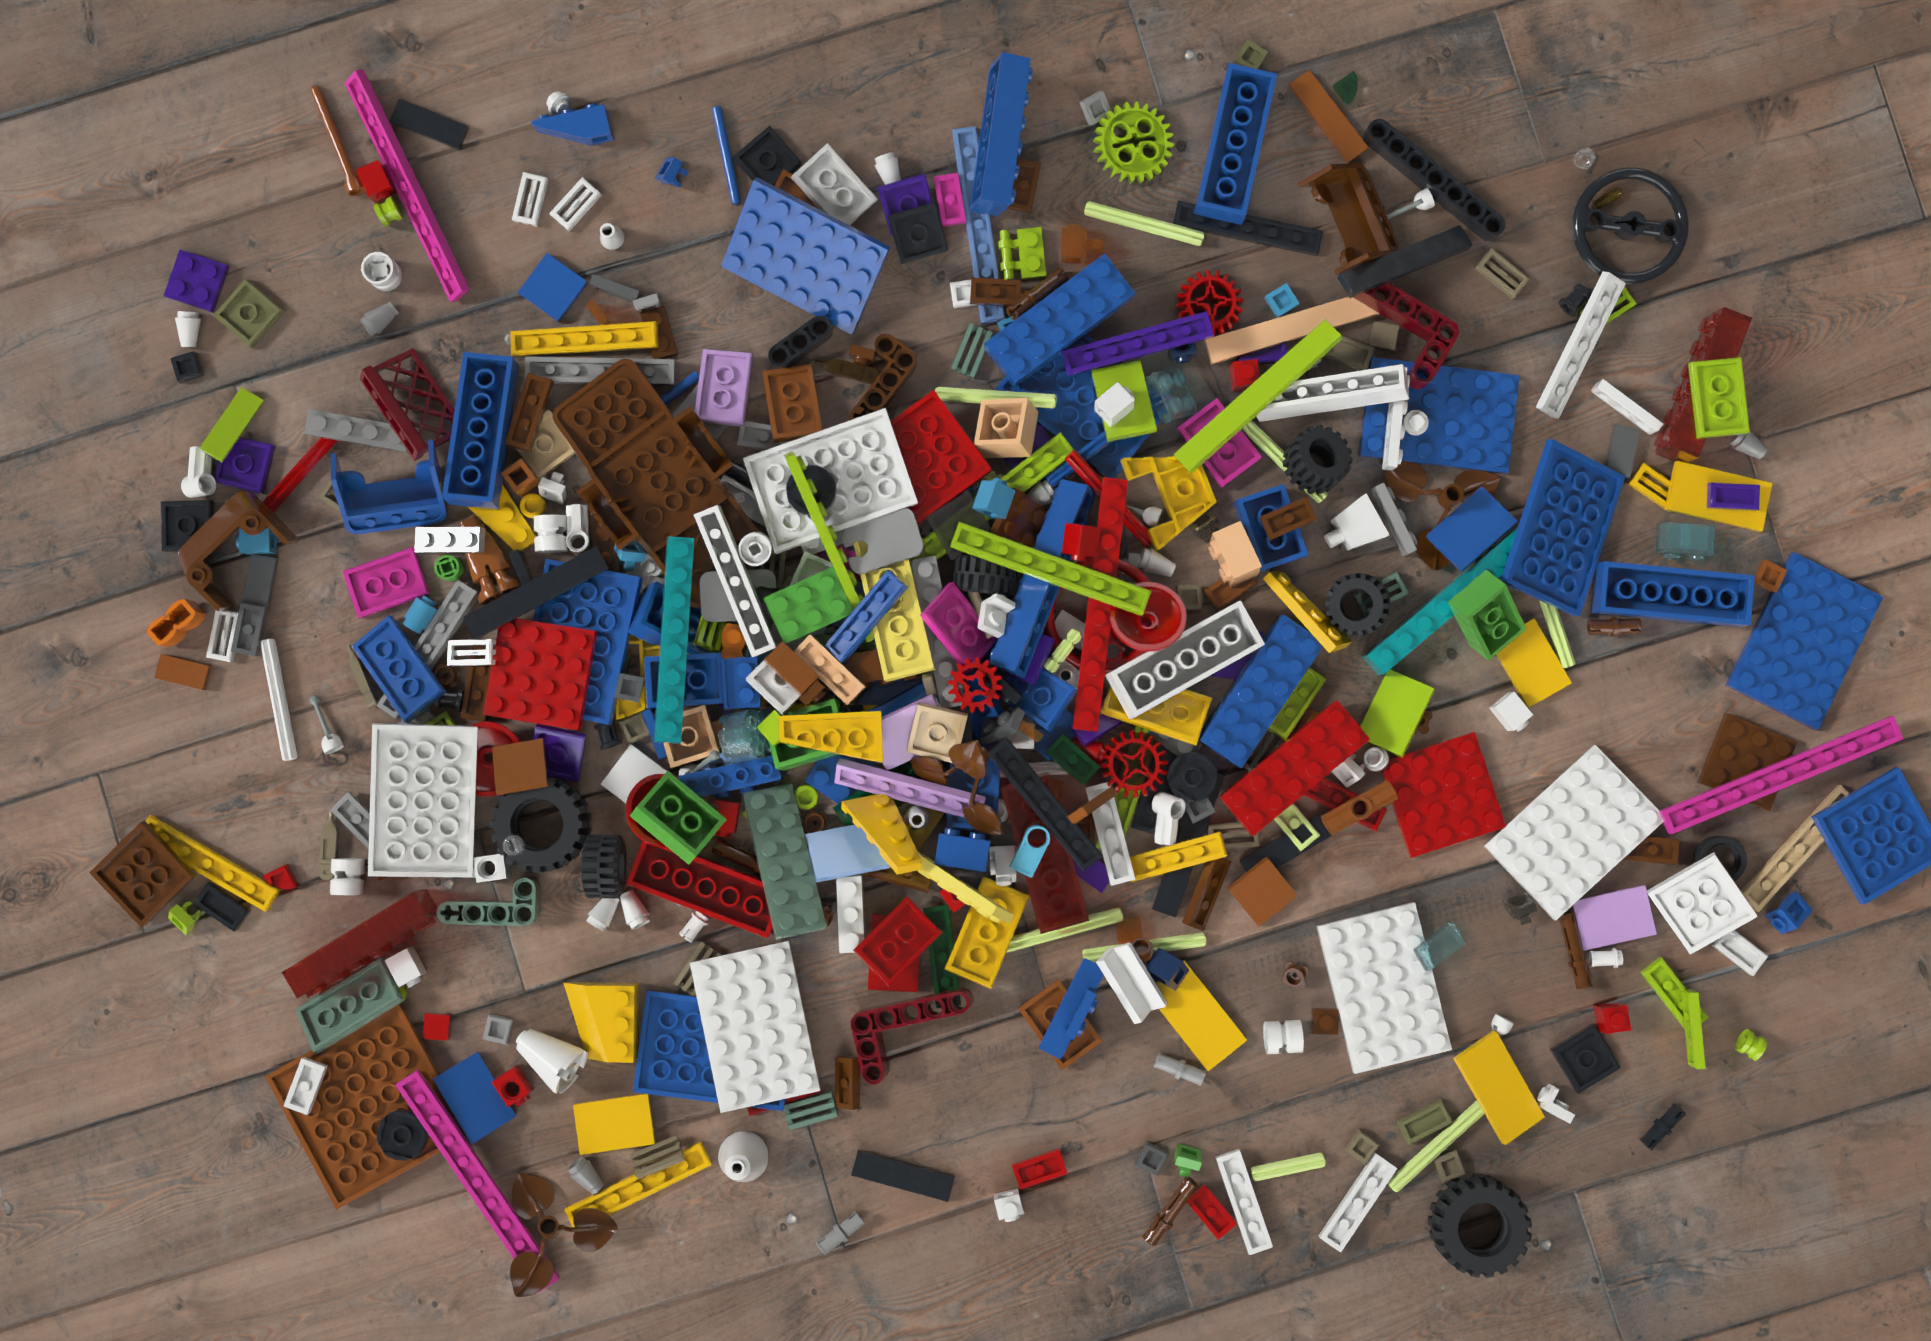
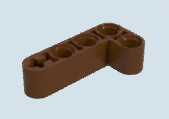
[849,333,917,421]

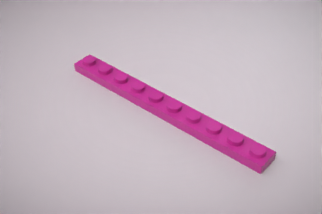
[344,69,470,302]
[1659,716,1904,834]
[395,1069,560,1294]

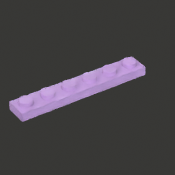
[834,758,986,818]

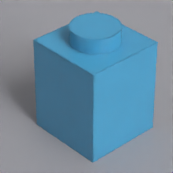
[972,478,1015,519]
[236,527,277,555]

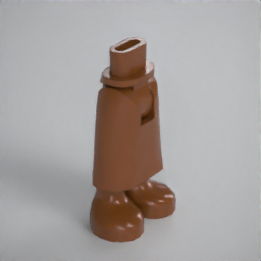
[459,515,522,606]

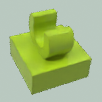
[168,901,201,935]

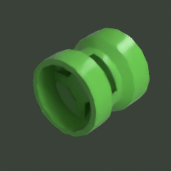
[434,555,465,582]

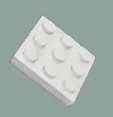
[1647,852,1758,954]

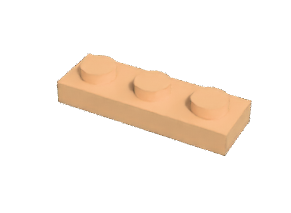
[794,634,866,705]

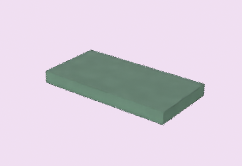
[295,957,404,1054]

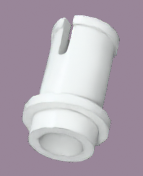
[679,911,710,943]
[1589,948,1623,968]

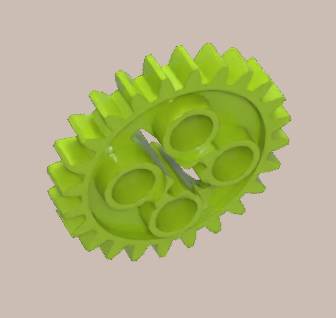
[1093,101,1174,184]

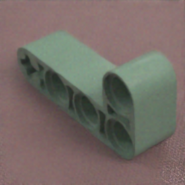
[436,877,541,926]

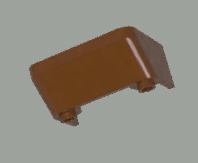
[1298,163,1399,275]
[178,491,300,611]

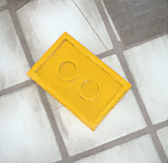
[1496,618,1572,708]
[573,1093,656,1155]

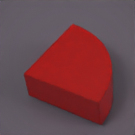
[263,864,299,889]

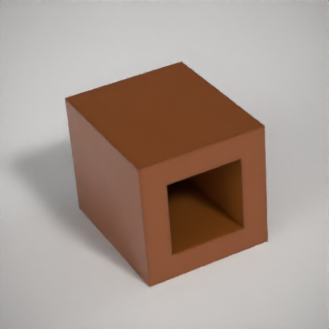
[501,459,541,497]

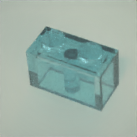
[1655,522,1715,562]

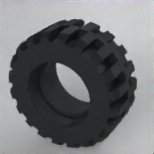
[490,776,592,873]
[1428,1173,1532,1278]

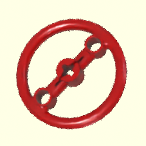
[1045,557,1151,673]

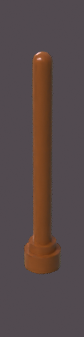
[310,85,365,197]

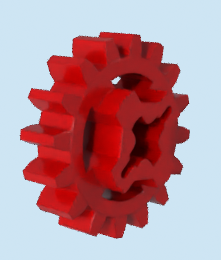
[947,657,1003,713]

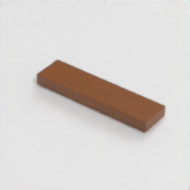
[1288,70,1369,164]

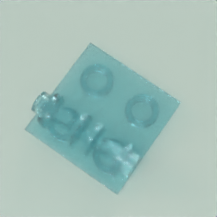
[1146,368,1197,424]

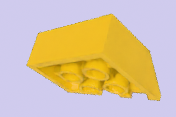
[563,982,639,1063]

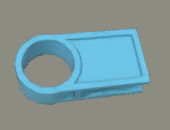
[1010,824,1050,878]

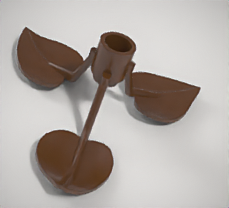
[1385,461,1500,571]
[910,740,1004,835]
[510,1172,618,1297]

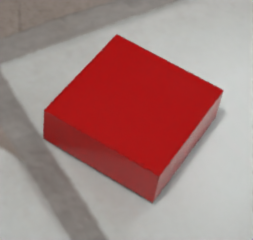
[422,1013,452,1041]

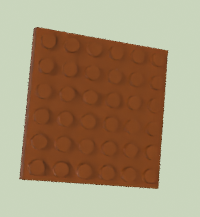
[265,1003,467,1210]

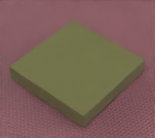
[213,278,285,349]

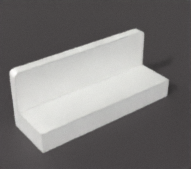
[1096,943,1167,1024]

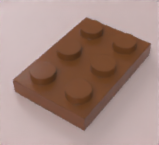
[762,364,823,443]
[1018,978,1103,1070]

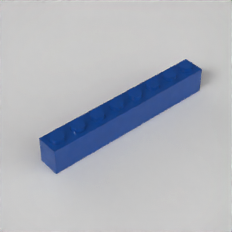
[990,479,1096,679]

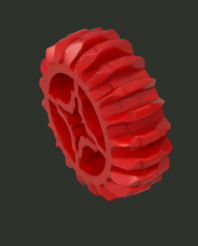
[1176,269,1244,336]
[1100,730,1168,798]

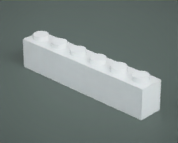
[1256,364,1409,422]
[694,505,778,657]

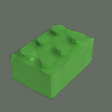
[763,566,853,644]
[1448,570,1526,661]
[768,699,843,771]
[630,771,727,865]

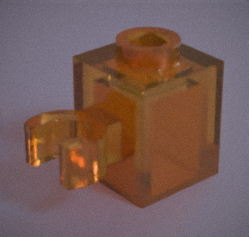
[1060,224,1104,263]

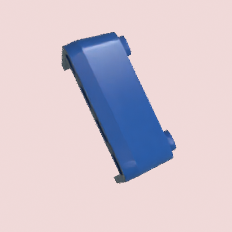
[331,440,447,534]

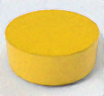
[520,493,546,519]

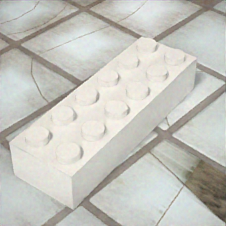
[1105,600,1265,719]

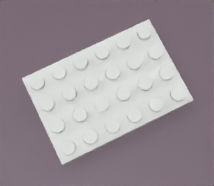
[743,408,919,554]
[368,723,478,877]
[1484,745,1664,921]
[1316,902,1452,1074]
[690,941,821,1113]

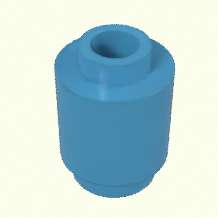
[403,595,438,634]

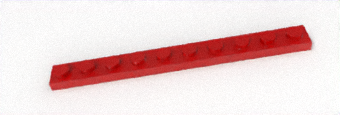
[1073,477,1128,732]

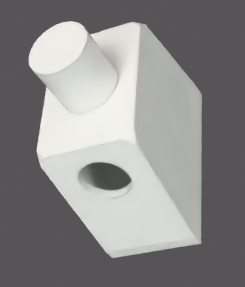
[1324,493,1389,551]

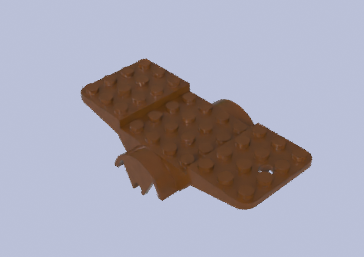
[553,359,760,608]

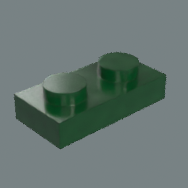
[1045,734,1100,786]

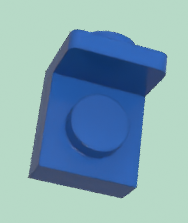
[1765,891,1813,934]

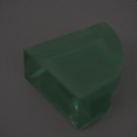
[1332,71,1358,107]

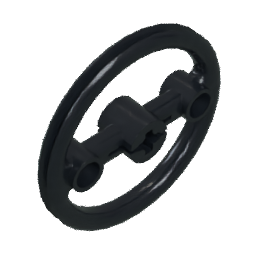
[1572,167,1689,284]

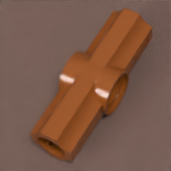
[1320,780,1398,835]

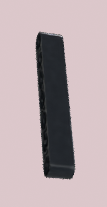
[1363,119,1506,241]

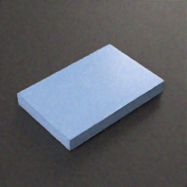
[805,825,890,883]

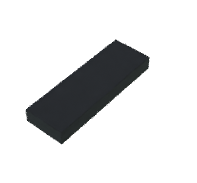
[390,99,469,151]

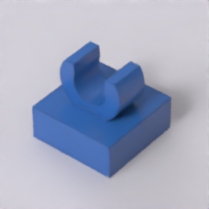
[655,157,688,187]

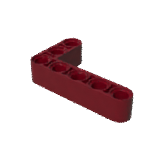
[1353,283,1459,390]
[850,988,974,1085]

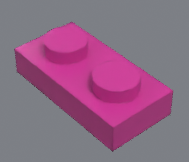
[933,173,966,227]

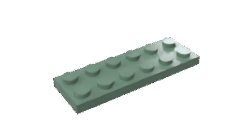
[742,784,827,940]

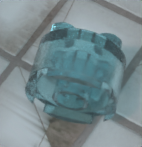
[718,709,770,764]

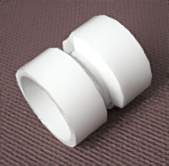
[361,252,403,291]
[534,515,568,553]
[738,531,772,566]
[330,858,365,895]
[1263,1020,1304,1054]

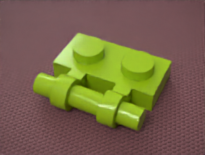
[998,227,1046,280]

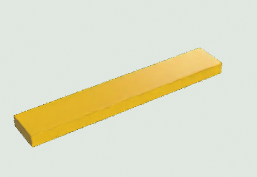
[510,321,659,357]
[146,815,281,912]
[564,1141,713,1227]

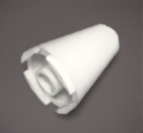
[516,1029,588,1094]
[718,1131,769,1182]

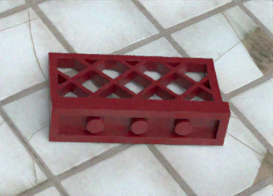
[359,348,455,461]

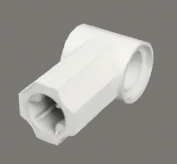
[181,446,216,498]
[566,504,591,556]
[1152,792,1186,845]

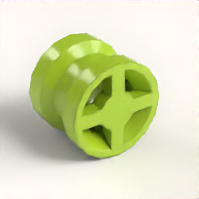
[373,196,403,227]
[1735,1029,1768,1061]

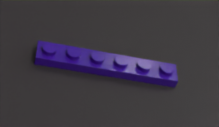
[1061,312,1214,377]

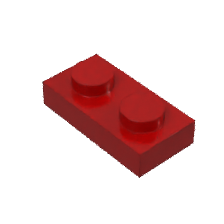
[1012,1148,1068,1190]
[1187,1183,1237,1240]

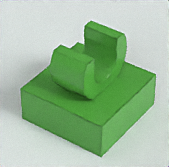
[1175,1143,1202,1177]

